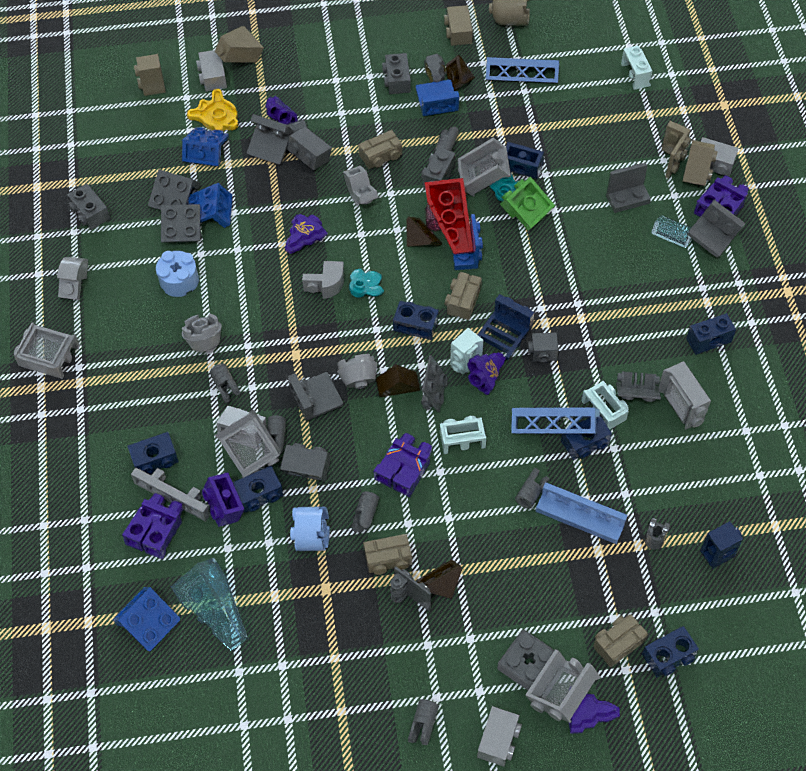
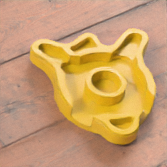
[187,89,239,131]

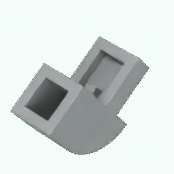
[343,166,379,205]
[57,257,88,300]
[302,261,344,298]

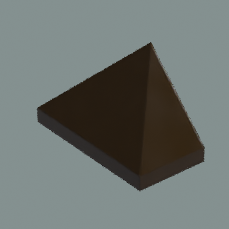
[446,55,475,91]
[406,216,442,247]
[416,559,462,599]

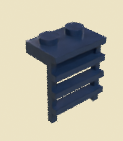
[477,294,535,360]

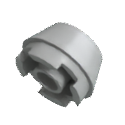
[182,314,222,352]
[337,354,377,389]

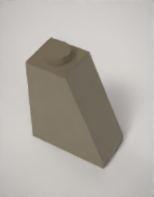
[215,26,264,62]

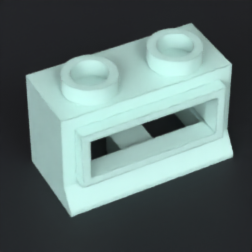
[621,46,652,90]
[450,328,483,374]
[582,381,629,429]
[440,416,486,454]

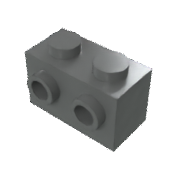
[382,53,411,94]
[287,127,332,171]
[421,147,455,189]
[67,183,110,230]
[280,443,331,482]

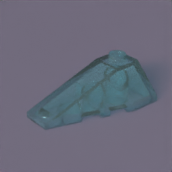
[171,558,248,651]

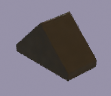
[376,364,420,398]

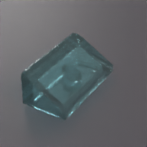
[651,215,692,248]

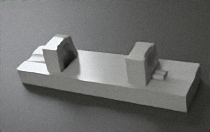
[131,468,210,522]

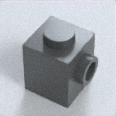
[528,332,559,362]

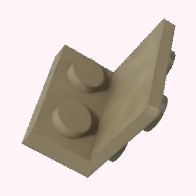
[661,121,691,179]

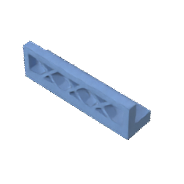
[486,57,559,83]
[512,408,600,434]
[536,482,628,544]

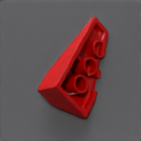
[425,178,473,255]

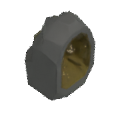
[424,54,447,83]

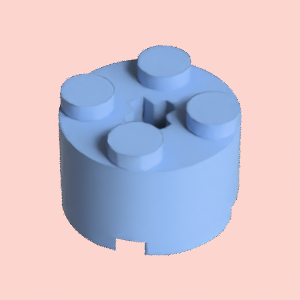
[156,251,199,297]
[290,507,330,551]

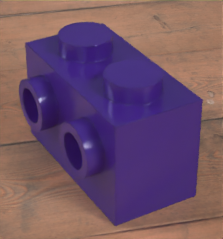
[202,473,245,527]

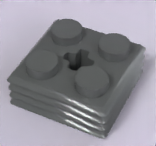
[497,630,555,690]

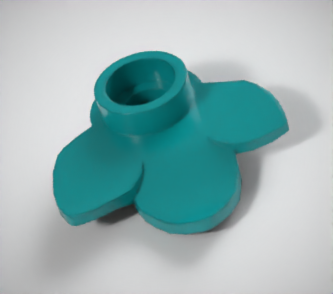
[489,173,518,201]
[349,269,384,297]

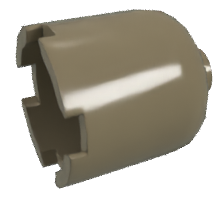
[489,0,530,26]

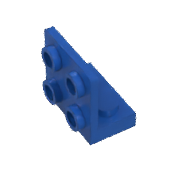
[416,80,459,116]
[182,127,229,166]
[188,183,232,228]
[452,214,483,270]
[112,587,180,651]

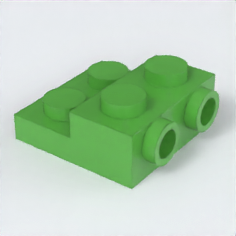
[500,177,555,230]

